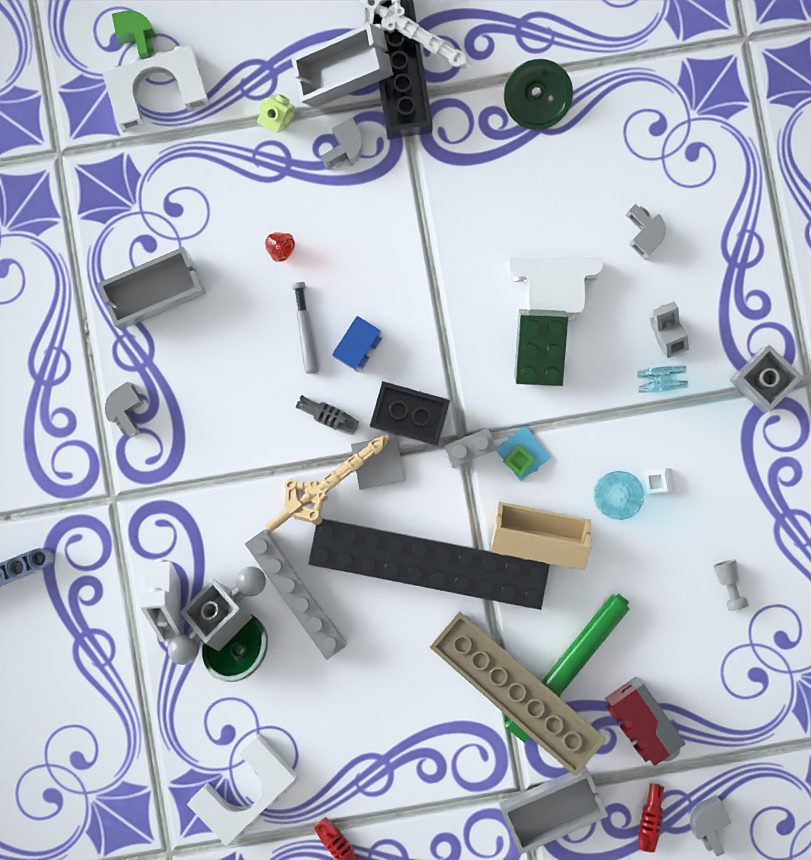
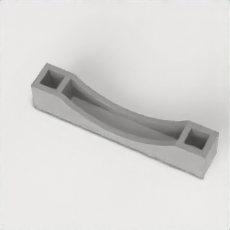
[244,529,347,660]

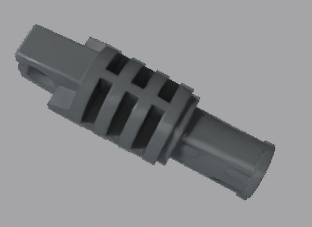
[295,395,359,435]

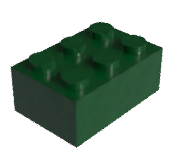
[514,309,568,386]

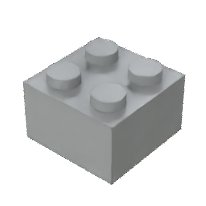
[729,344,803,413]

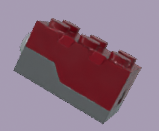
[605,677,686,766]

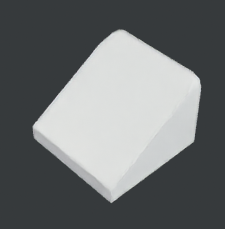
[643,468,674,495]

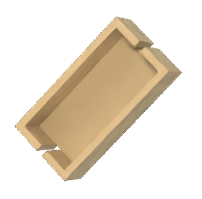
[491,502,591,570]

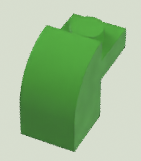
[112,10,157,59]

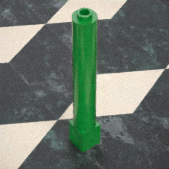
[504,593,630,743]

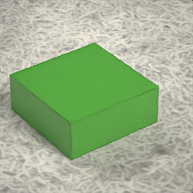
[502,444,536,477]

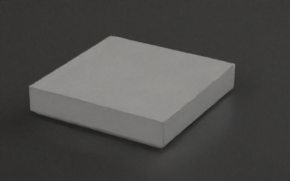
[351,435,405,490]

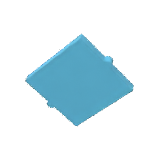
[496,426,551,481]

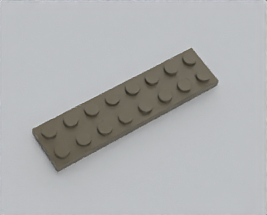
[429,612,607,777]

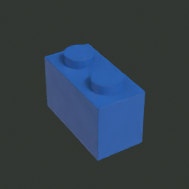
[332,316,382,372]

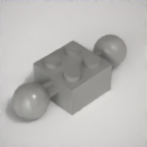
[168,566,266,665]

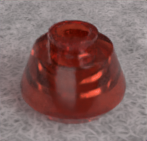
[265,232,295,262]

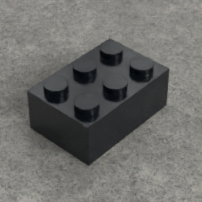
[369,381,450,446]

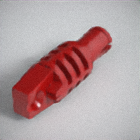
[638,783,665,853]
[314,817,358,860]

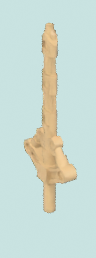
[265,434,391,533]

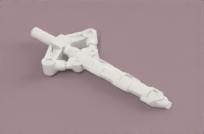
[356,0,472,70]

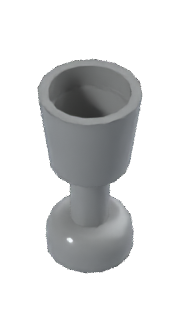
[713,559,749,611]

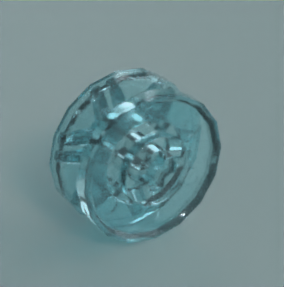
[637,365,689,393]
[593,471,645,520]

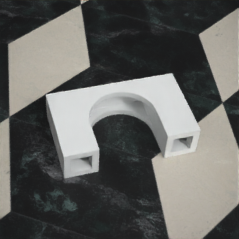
[102,45,210,131]
[187,733,297,846]

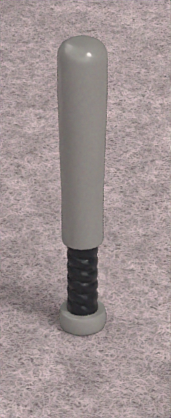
[291,282,318,374]

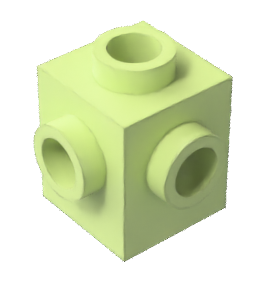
[257,94,295,133]

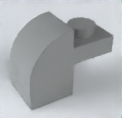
[321,117,363,169]
[625,204,666,260]
[650,301,689,358]
[104,381,145,437]
[690,795,732,857]

